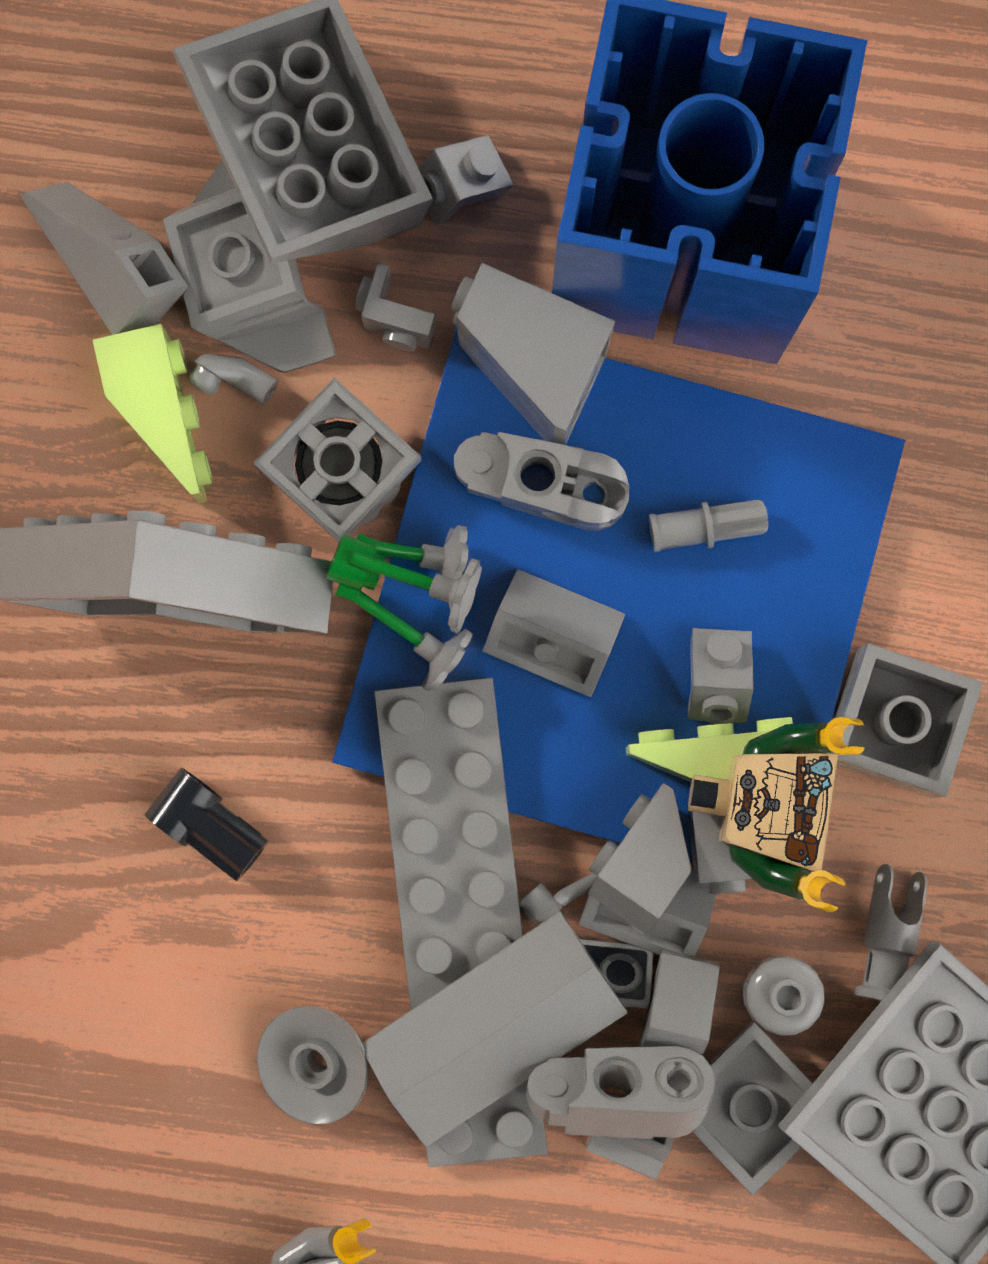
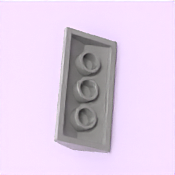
[362,911,627,1147]

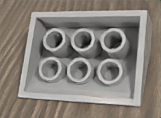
[173,0,433,263]

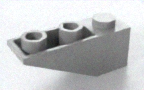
[21,182,189,335]

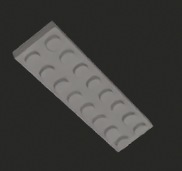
[374,678,548,1167]

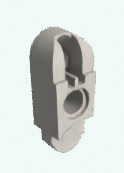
[454,432,629,531]
[526,1046,715,1139]

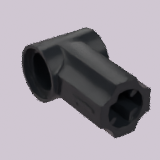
[144,767,269,881]

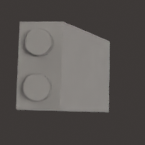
[451,263,615,445]

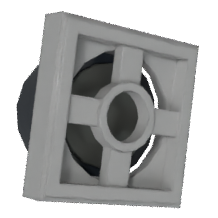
[254,377,422,543]

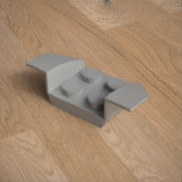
[163,160,337,373]

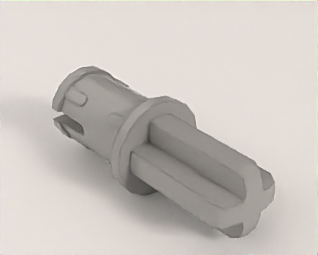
[649,500,768,552]

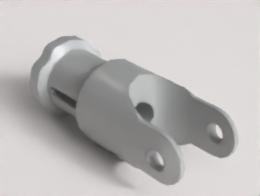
[855,864,928,1000]

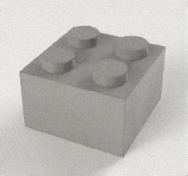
[827,643,983,798]

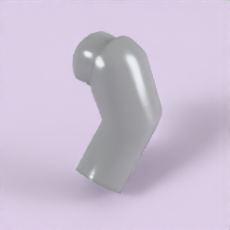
[189,353,278,405]

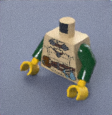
[688,717,865,912]

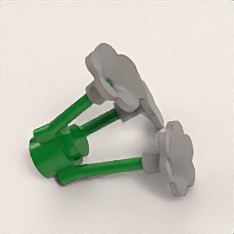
[326,525,482,691]

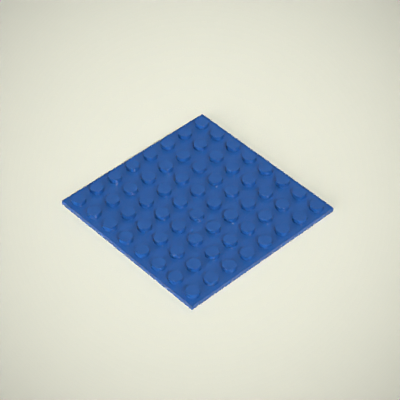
[332,327,905,880]

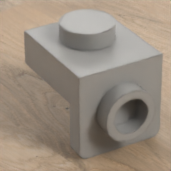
[418,135,514,225]
[355,263,437,352]
[688,628,754,724]

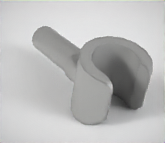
[519,873,597,923]

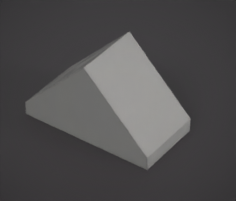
[638,949,720,1056]

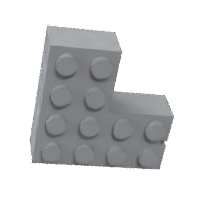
[0,510,333,633]

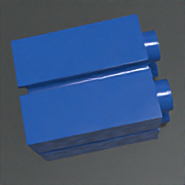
[552,0,868,364]

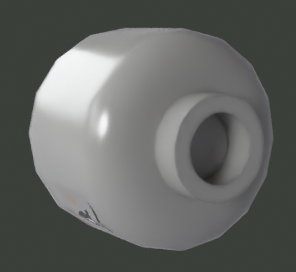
[742,955,825,1036]

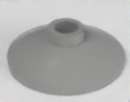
[257,1006,369,1124]

